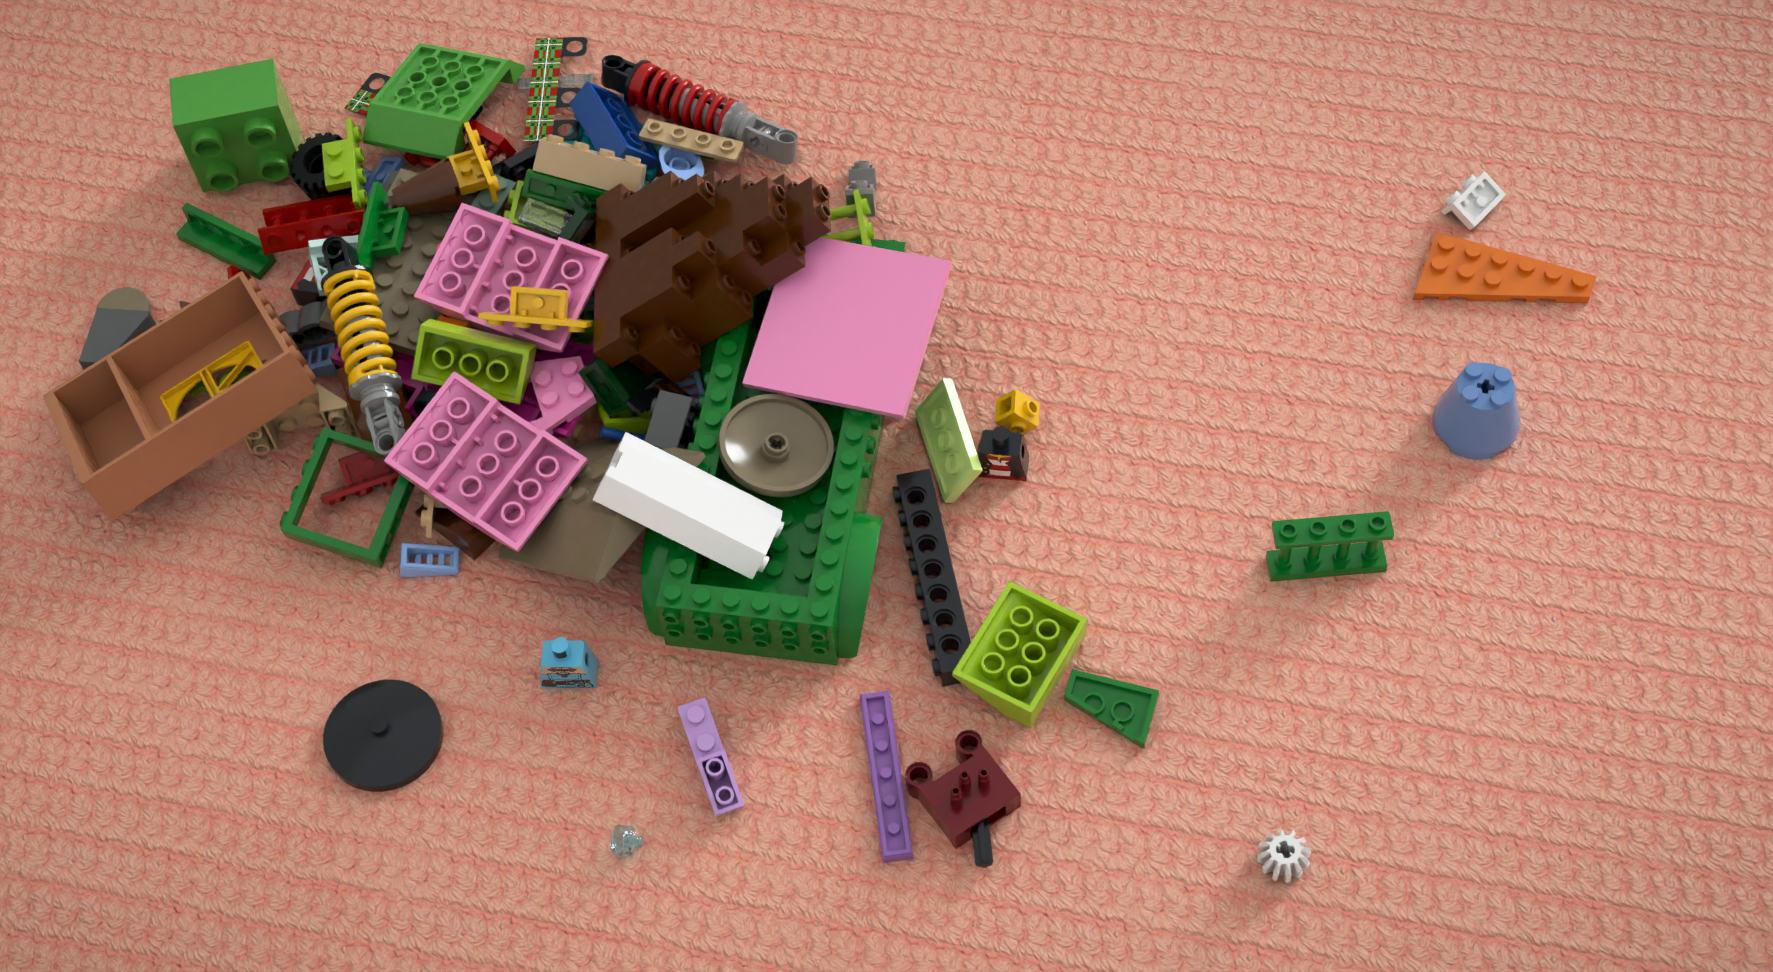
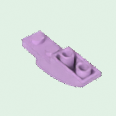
[677,697,744,817]

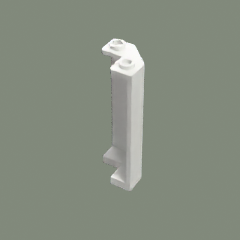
[593,432,784,580]

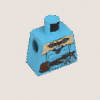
[540,637,599,688]

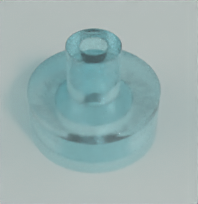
[611,825,643,856]

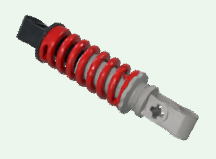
[601,55,798,164]

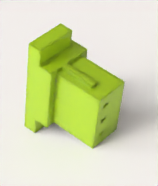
[190,381,207,397]

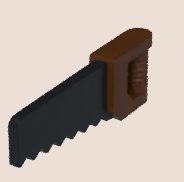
[626,377,689,415]

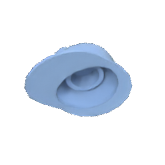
[659,146,704,180]

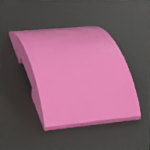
[414,203,609,352]
[384,371,588,552]

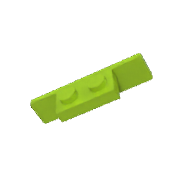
[322,118,368,212]

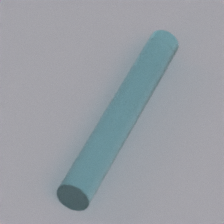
[518,73,594,89]

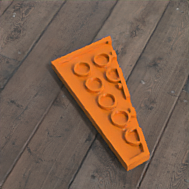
[1413,232,1597,303]

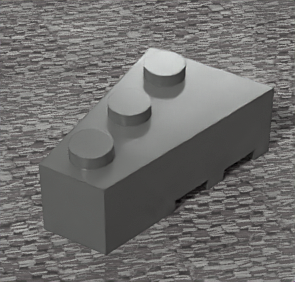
[644,390,701,449]

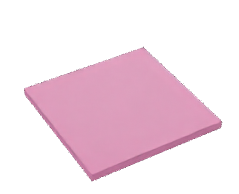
[742,237,952,419]

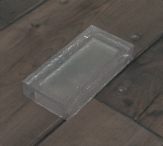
[518,197,573,238]

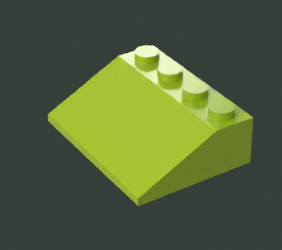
[952,581,1088,728]

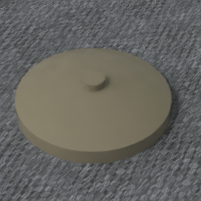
[718,394,834,497]

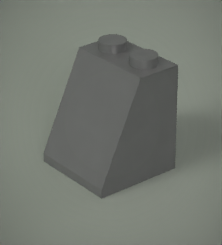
[79,308,156,369]

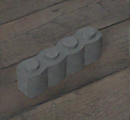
[279,298,337,351]

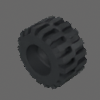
[289,132,363,200]

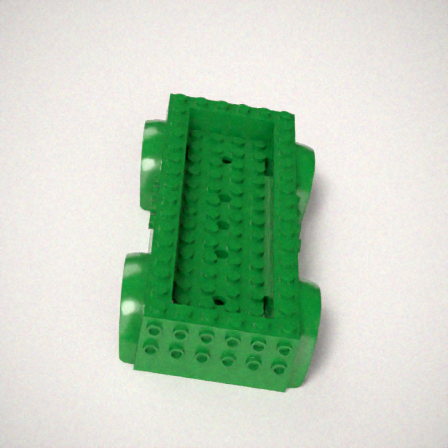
[641,234,906,665]

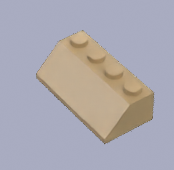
[532,134,647,193]

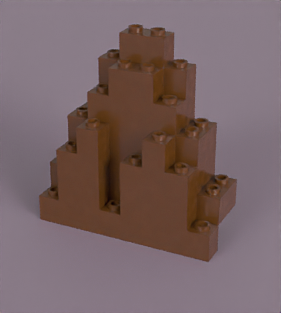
[593,171,832,383]

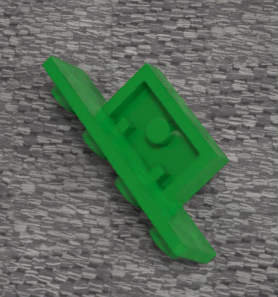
[356,181,409,270]

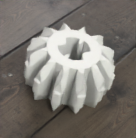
[1257,828,1311,883]

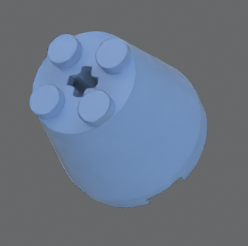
[1433,362,1520,460]

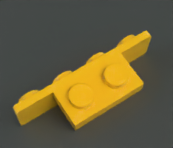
[447,122,500,203]
[478,286,594,332]

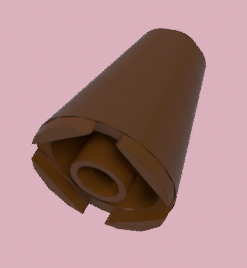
[388,158,465,215]

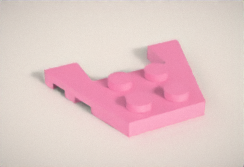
[528,356,597,435]

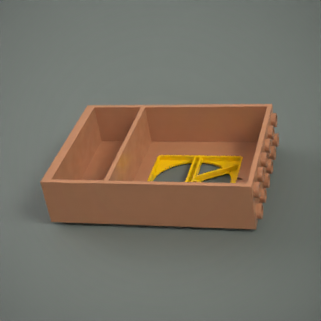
[43,271,318,520]

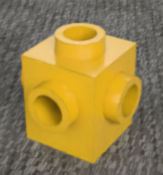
[995,389,1040,434]

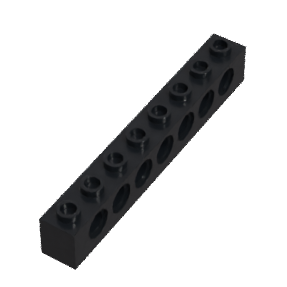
[892,469,971,687]

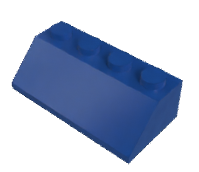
[569,81,661,171]

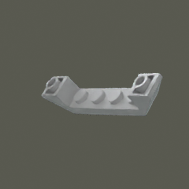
[845,161,877,218]

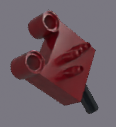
[905,730,1021,868]

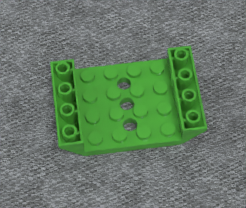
[363,43,525,160]

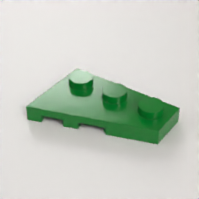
[1064,669,1159,749]

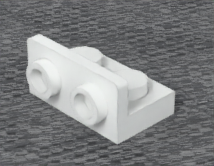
[1441,171,1506,230]

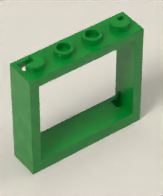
[280,427,415,569]

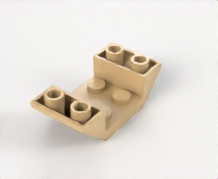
[243,384,360,454]

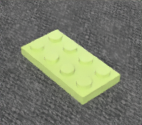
[915,378,983,503]

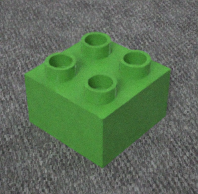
[169,59,302,192]

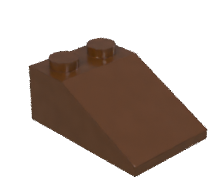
[415,504,496,561]

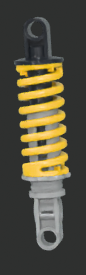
[321,235,405,457]

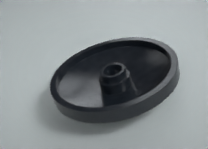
[323,680,443,792]

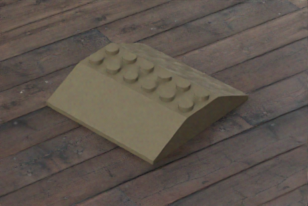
[498,437,706,584]

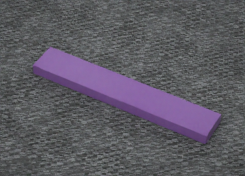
[860,691,914,863]

